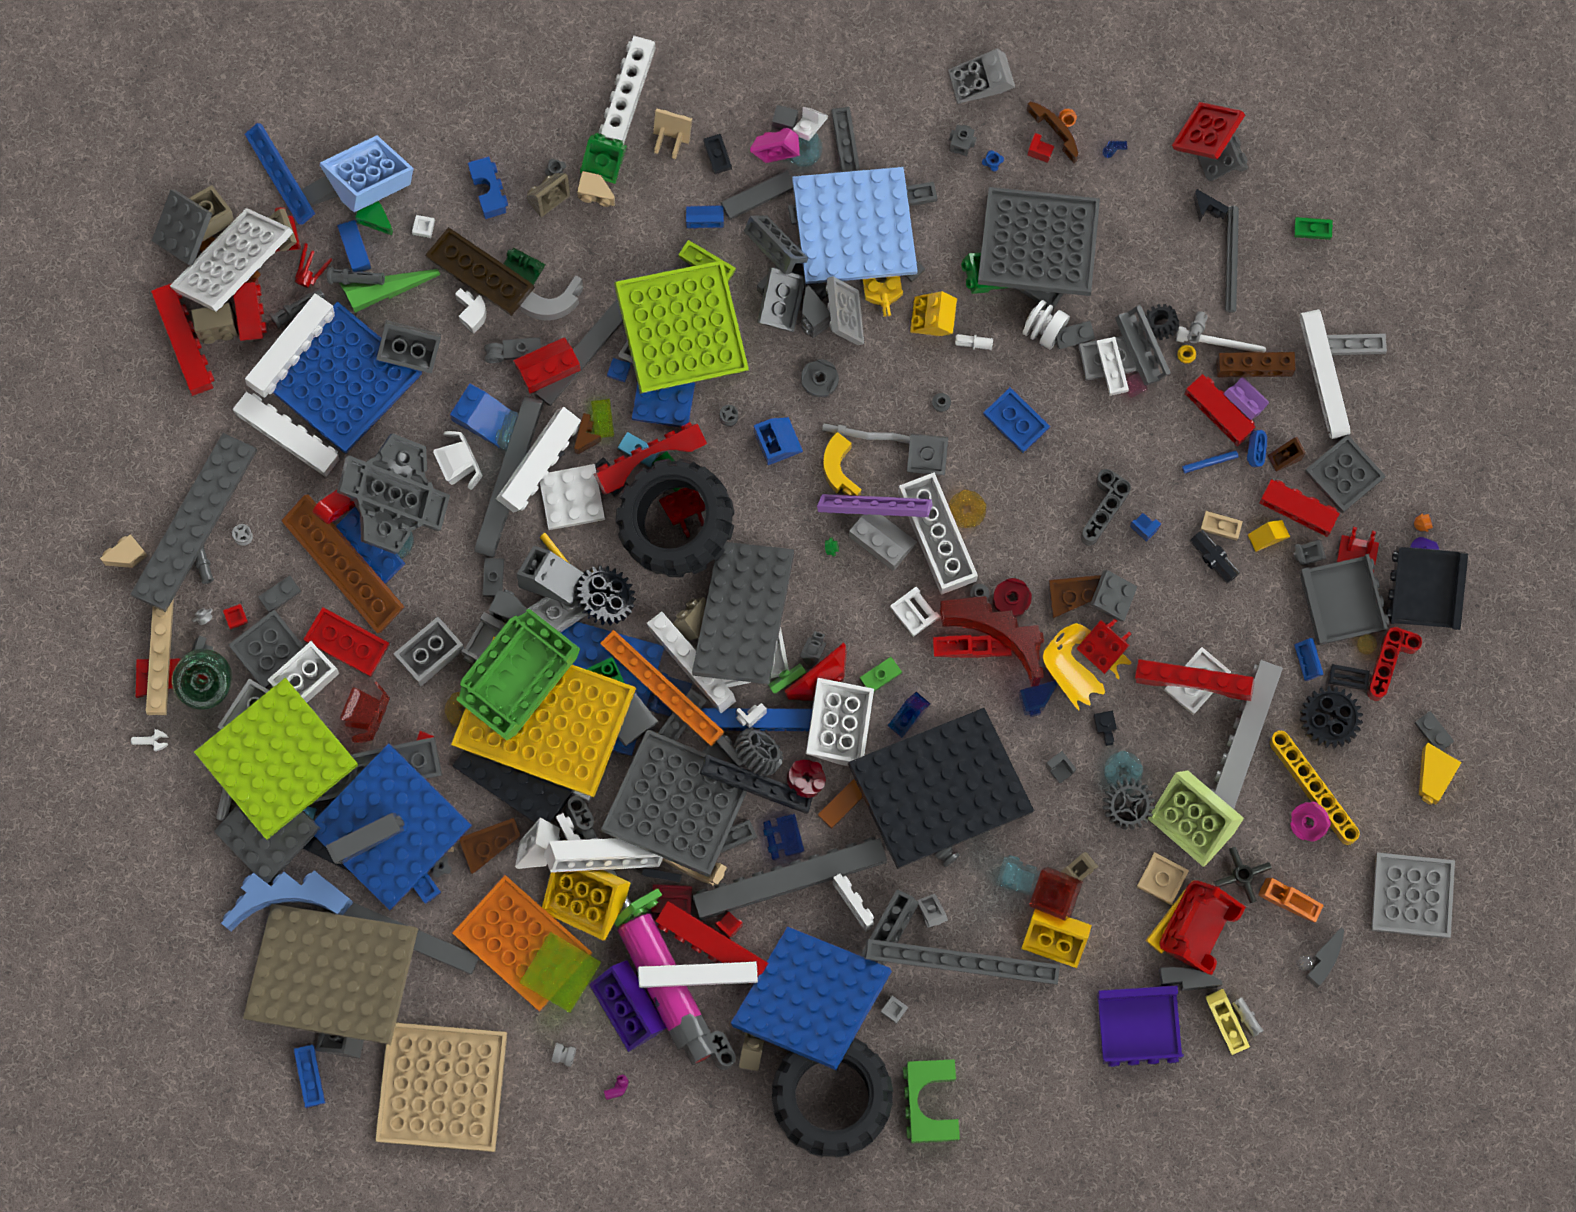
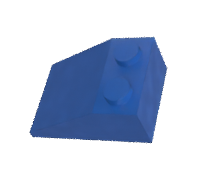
[450,384,518,448]

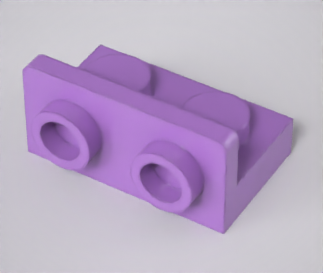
[1224,377,1269,420]

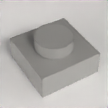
[881,996,908,1024]

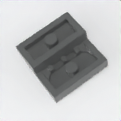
[618,693,658,746]

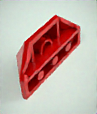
[785,642,847,701]

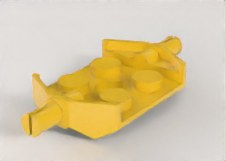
[863,276,903,317]

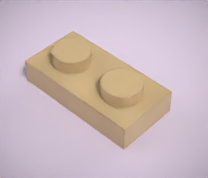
[1200,511,1243,541]

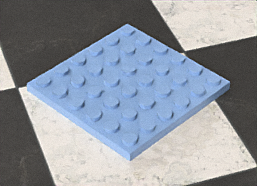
[792,167,918,284]

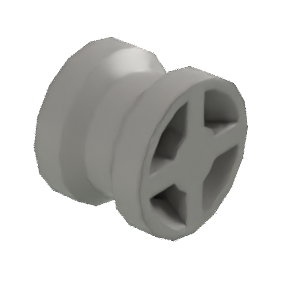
[232,524,253,546]

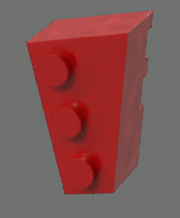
[234,278,267,341]

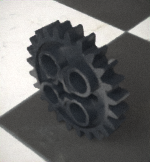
[574,565,636,626]
[1300,686,1363,749]

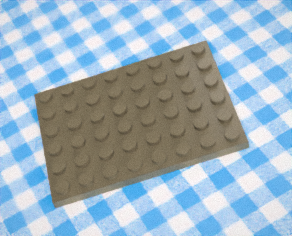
[243,904,418,1045]

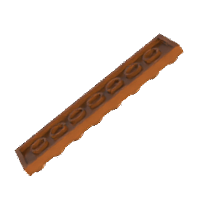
[281,494,405,633]

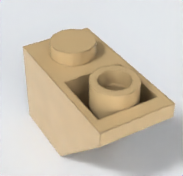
[577,172,615,207]
[100,534,147,568]

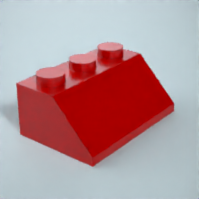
[513,337,581,394]

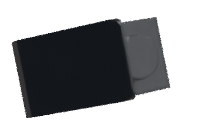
[1193,189,1229,222]

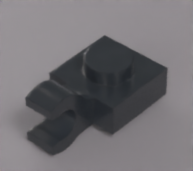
[1094,710,1117,746]

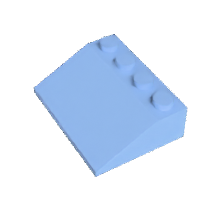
[320,135,414,212]

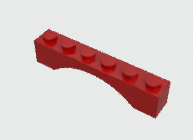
[594,422,707,494]
[1135,659,1254,701]

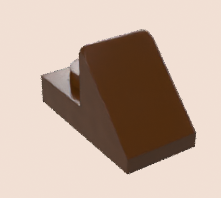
[574,413,602,454]

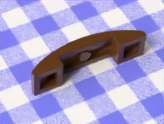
[1026,101,1078,164]

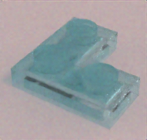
[495,410,518,451]

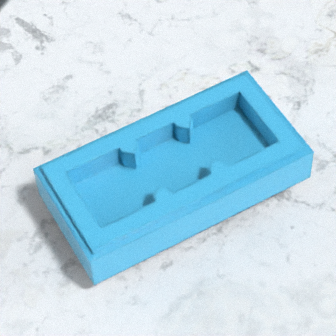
[618,432,660,468]

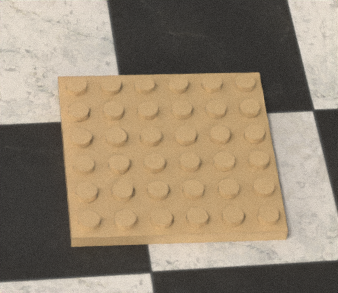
[376,1023,507,1152]

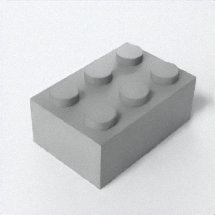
[394,617,464,687]

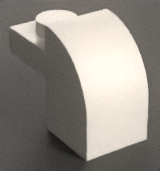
[455,288,486,334]

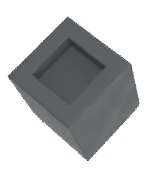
[772,105,798,130]
[1046,751,1076,783]

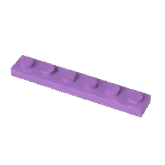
[817,494,933,517]

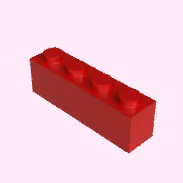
[1184,374,1256,447]
[1259,479,1340,537]

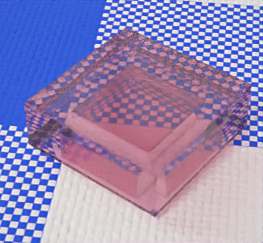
[1126,372,1148,398]

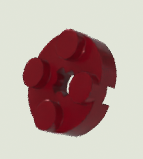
[993,578,1032,617]
[787,760,826,798]

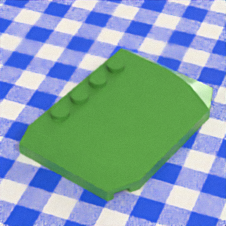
[457,609,580,740]

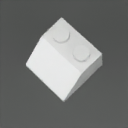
[515,818,560,869]

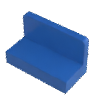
[686,206,724,228]

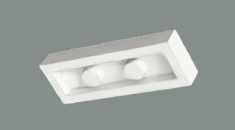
[1096,337,1129,396]

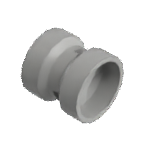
[552,1043,576,1067]

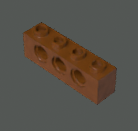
[1216,352,1296,377]

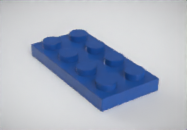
[336,507,405,584]

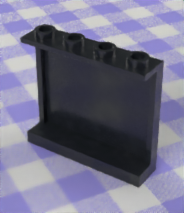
[1386,546,1468,630]

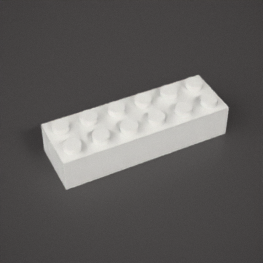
[898,473,978,595]

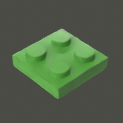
[614,889,662,927]

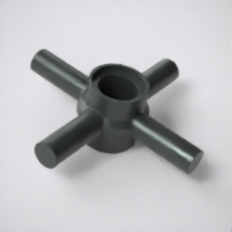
[1214,846,1272,904]

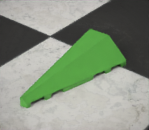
[340,269,440,313]

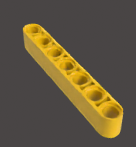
[1270,731,1360,845]

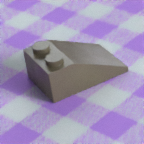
[526,173,570,217]

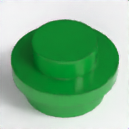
[825,537,839,557]

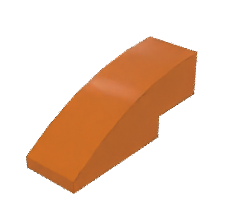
[1258,878,1324,922]

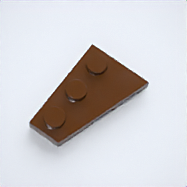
[1049,575,1101,618]
[459,818,520,874]

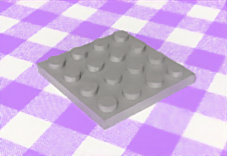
[1371,852,1455,939]

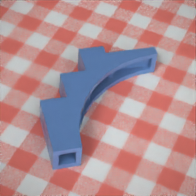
[221,871,353,931]

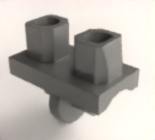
[800,631,827,666]

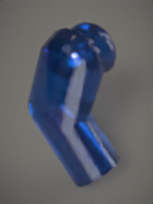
[1102,141,1127,158]

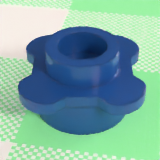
[982,150,1004,171]

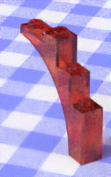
[939,596,1044,686]

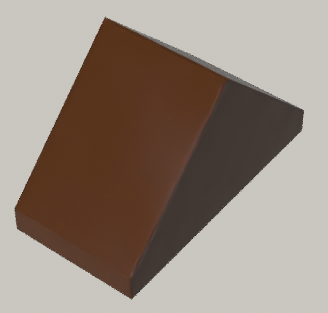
[1268,437,1306,472]

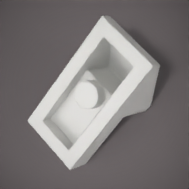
[793,107,828,141]

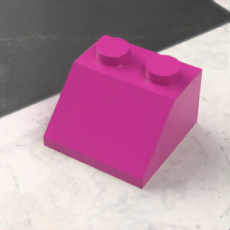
[750,128,800,163]

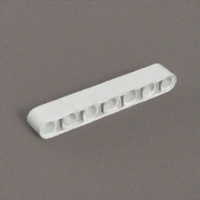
[1300,309,1350,439]

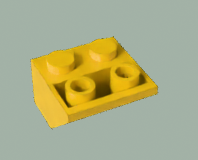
[910,291,957,336]

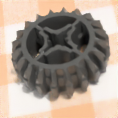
[734,727,784,777]
[1102,777,1155,830]

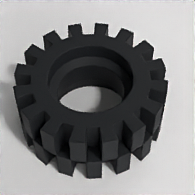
[1145,304,1180,340]

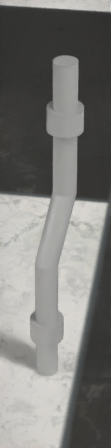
[822,423,910,444]

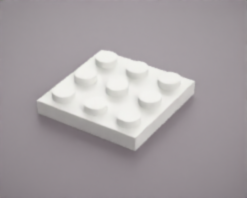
[540,464,605,530]

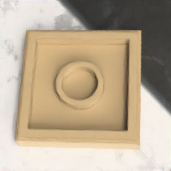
[1137,852,1189,905]

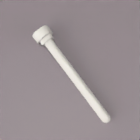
[1176,326,1266,352]

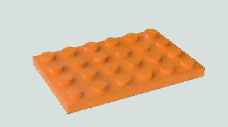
[452,875,593,1012]

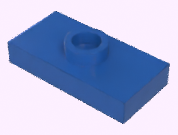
[1294,638,1324,681]

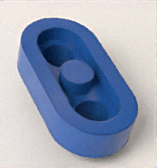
[1247,430,1267,467]

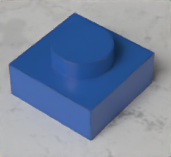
[607,358,631,382]

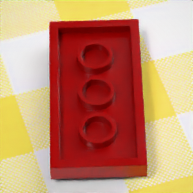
[303,607,390,677]

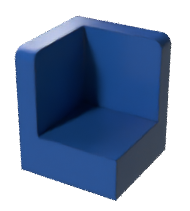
[1130,513,1161,542]

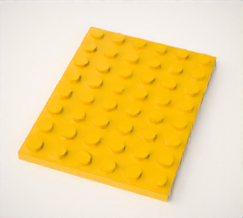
[451,637,636,797]

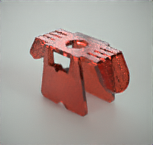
[340,681,390,743]

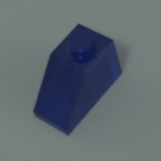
[1019,681,1058,717]
[888,691,931,738]

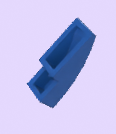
[337,220,372,272]

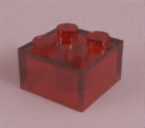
[1029,867,1083,921]

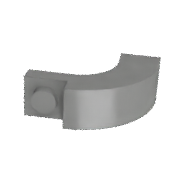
[520,275,584,321]

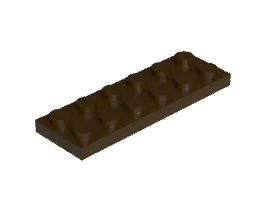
[425,227,535,316]

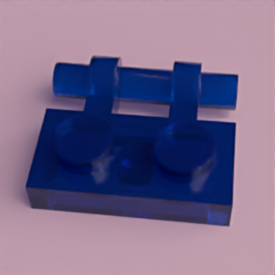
[763,814,805,860]

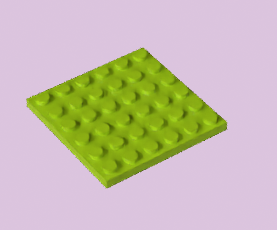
[614,260,749,394]
[194,677,358,840]

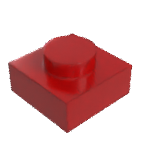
[223,604,248,630]

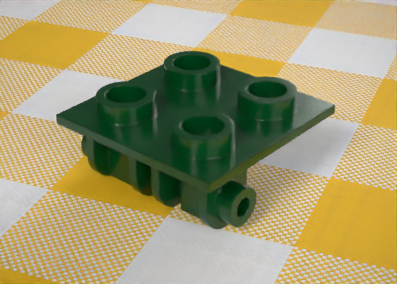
[503,247,546,285]

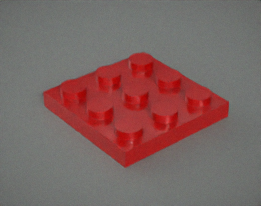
[1172,102,1245,160]

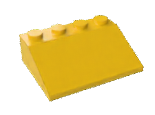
[542,870,630,940]

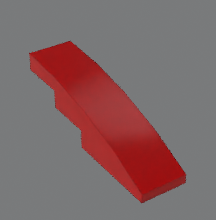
[933,635,1012,658]

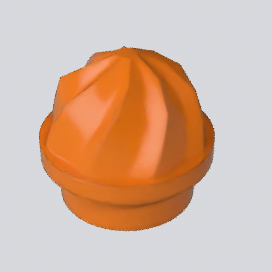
[1058,109,1077,127]
[1414,513,1433,532]

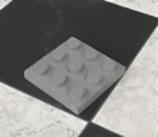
[826,276,864,345]

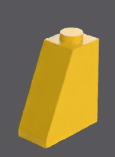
[1419,743,1462,805]

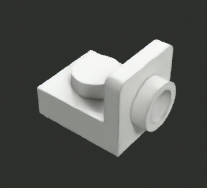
[736,703,767,728]

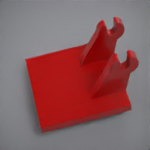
[659,488,706,538]
[1336,527,1379,573]
[1076,619,1132,674]

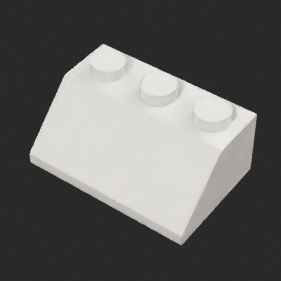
[268,641,339,702]

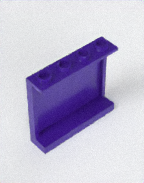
[1097,986,1184,1067]

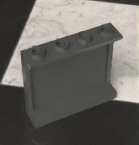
[1299,554,1389,645]

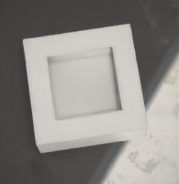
[412,215,435,238]

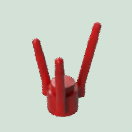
[295,243,332,288]

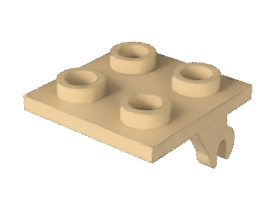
[653,108,692,159]

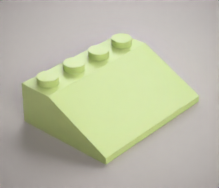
[1148,771,1244,867]

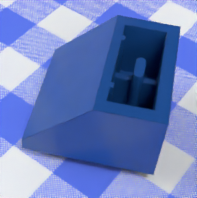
[754,417,803,465]

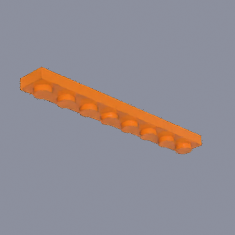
[600,630,724,746]

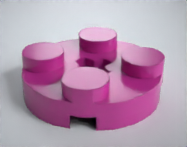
[1290,802,1331,841]

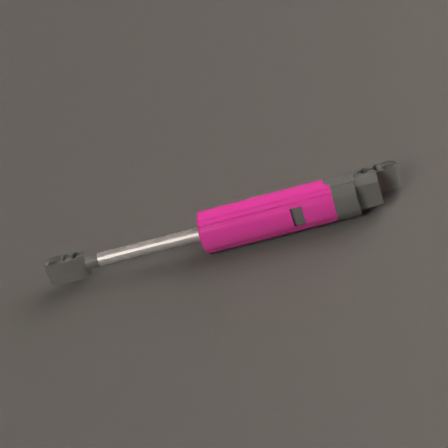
[566,796,736,1070]

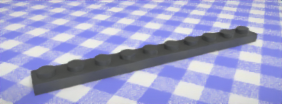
[865,939,1060,985]

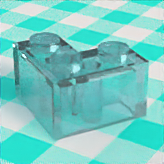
[995,855,1041,896]

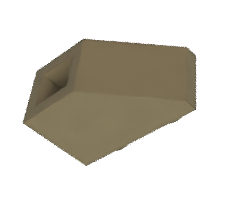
[672,597,706,641]
[739,1033,765,1071]

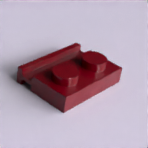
[651,884,692,915]

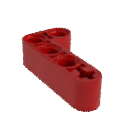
[312,490,356,525]
[1367,627,1422,701]

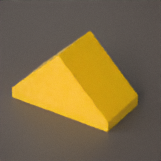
[1248,520,1290,552]

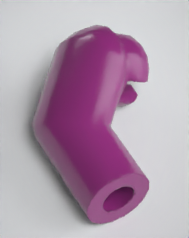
[604,1075,629,1100]

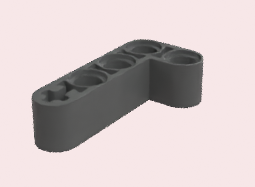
[1081,469,1131,546]

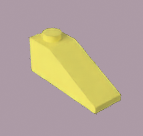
[1205,989,1250,1055]

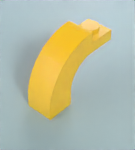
[823,432,862,496]

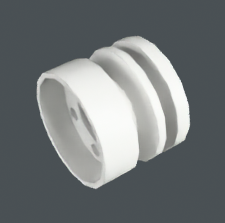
[1022,300,1070,350]

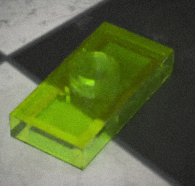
[591,399,614,438]

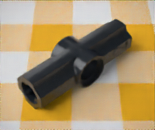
[1190,530,1240,584]

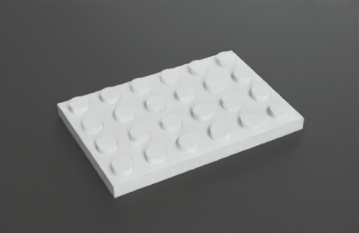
[170,208,293,312]

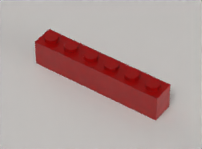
[151,283,215,396]
[656,901,768,984]

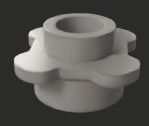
[192,608,213,625]

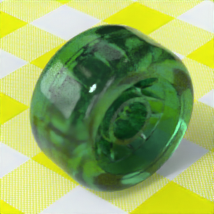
[172,649,233,710]

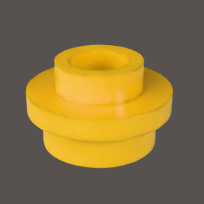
[1177,345,1196,364]

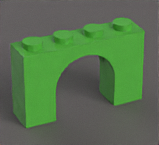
[903,1059,960,1143]

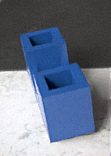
[468,157,509,219]

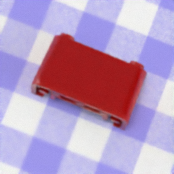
[1160,880,1246,975]

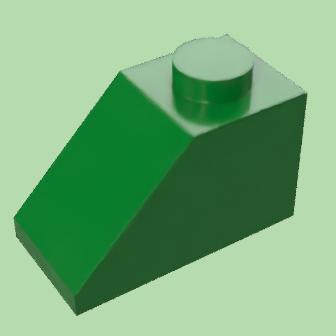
[355,201,393,236]

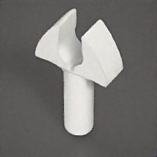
[131,729,168,752]

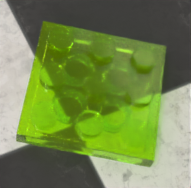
[520,932,601,1013]

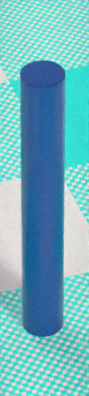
[1182,451,1238,473]

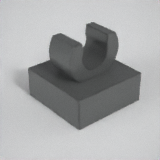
[804,283,828,300]
[190,636,213,658]

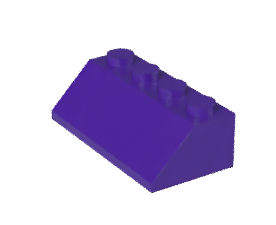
[589,960,666,1052]

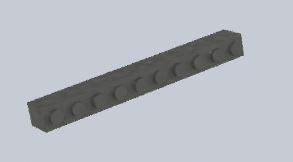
[693,837,887,921]

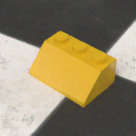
[1021,906,1092,968]

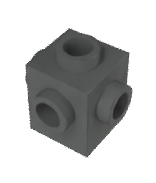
[949,124,977,156]

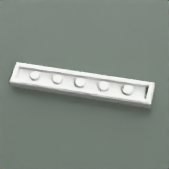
[638,962,758,988]

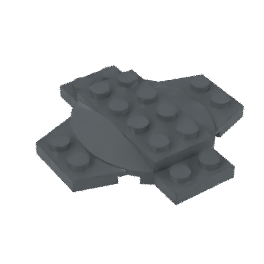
[337,433,450,554]

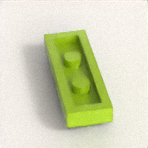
[678,240,736,282]

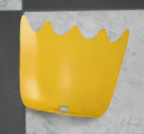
[1043,623,1131,710]

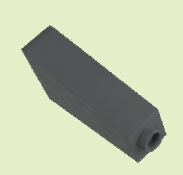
[326,813,405,864]

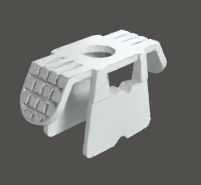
[433,431,483,490]

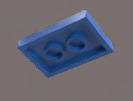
[983,388,1050,453]

